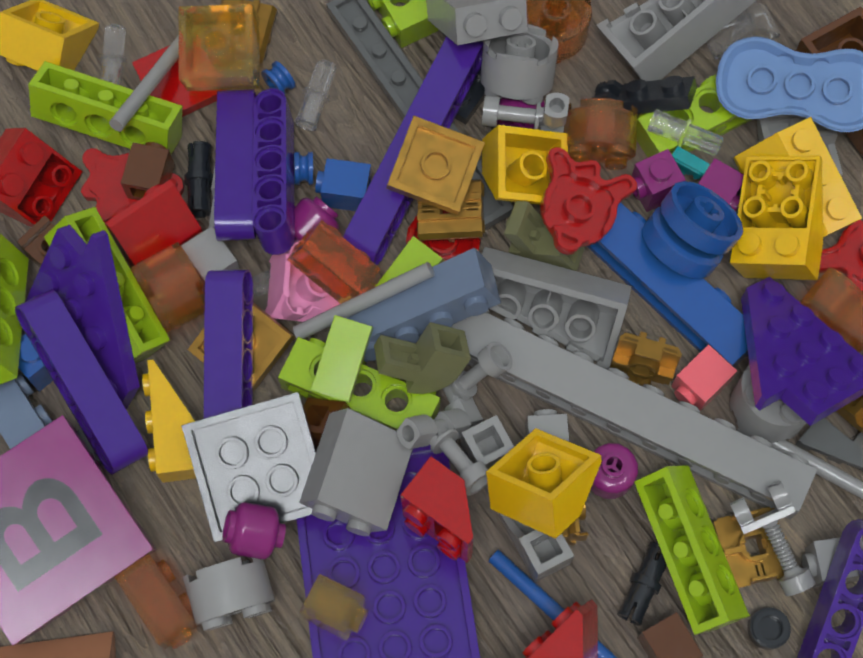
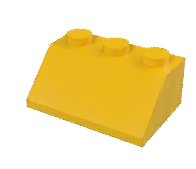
[733,117,862,238]

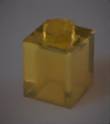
[300,574,368,640]

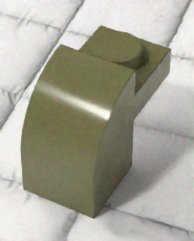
[504,201,585,271]
[374,322,471,394]

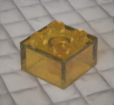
[178,4,260,91]

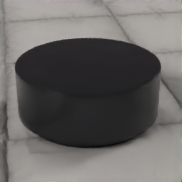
[747,607,791,650]

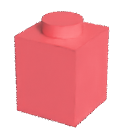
[671,344,737,411]

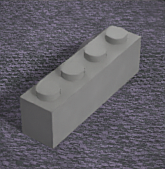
[596,0,757,81]
[482,247,632,370]

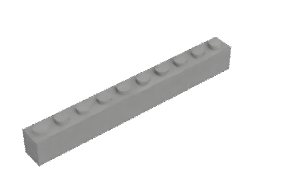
[452,310,818,520]

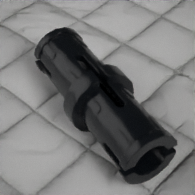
[184,141,213,218]
[617,542,667,626]

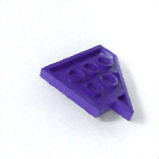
[25,225,140,410]
[741,277,863,426]

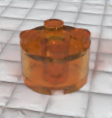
[526,0,592,64]
[563,98,638,170]
[130,241,205,333]

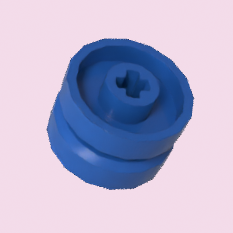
[642,181,743,279]

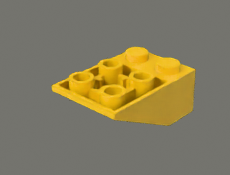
[730,156,823,280]

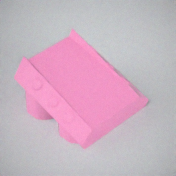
[265,241,356,322]

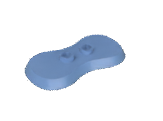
[716,37,863,132]

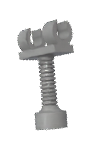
[730,481,816,596]

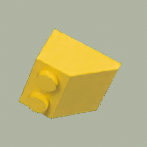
[0,0,99,71]
[482,125,568,205]
[486,428,602,539]

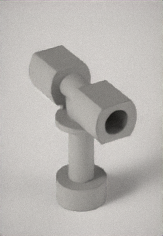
[481,93,569,133]
[443,342,512,428]
[396,408,488,496]

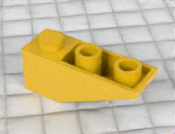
[142,360,196,483]

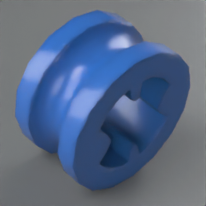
[261,61,296,94]
[294,152,313,185]

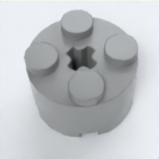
[480,24,559,105]
[730,364,806,443]
[183,557,275,631]

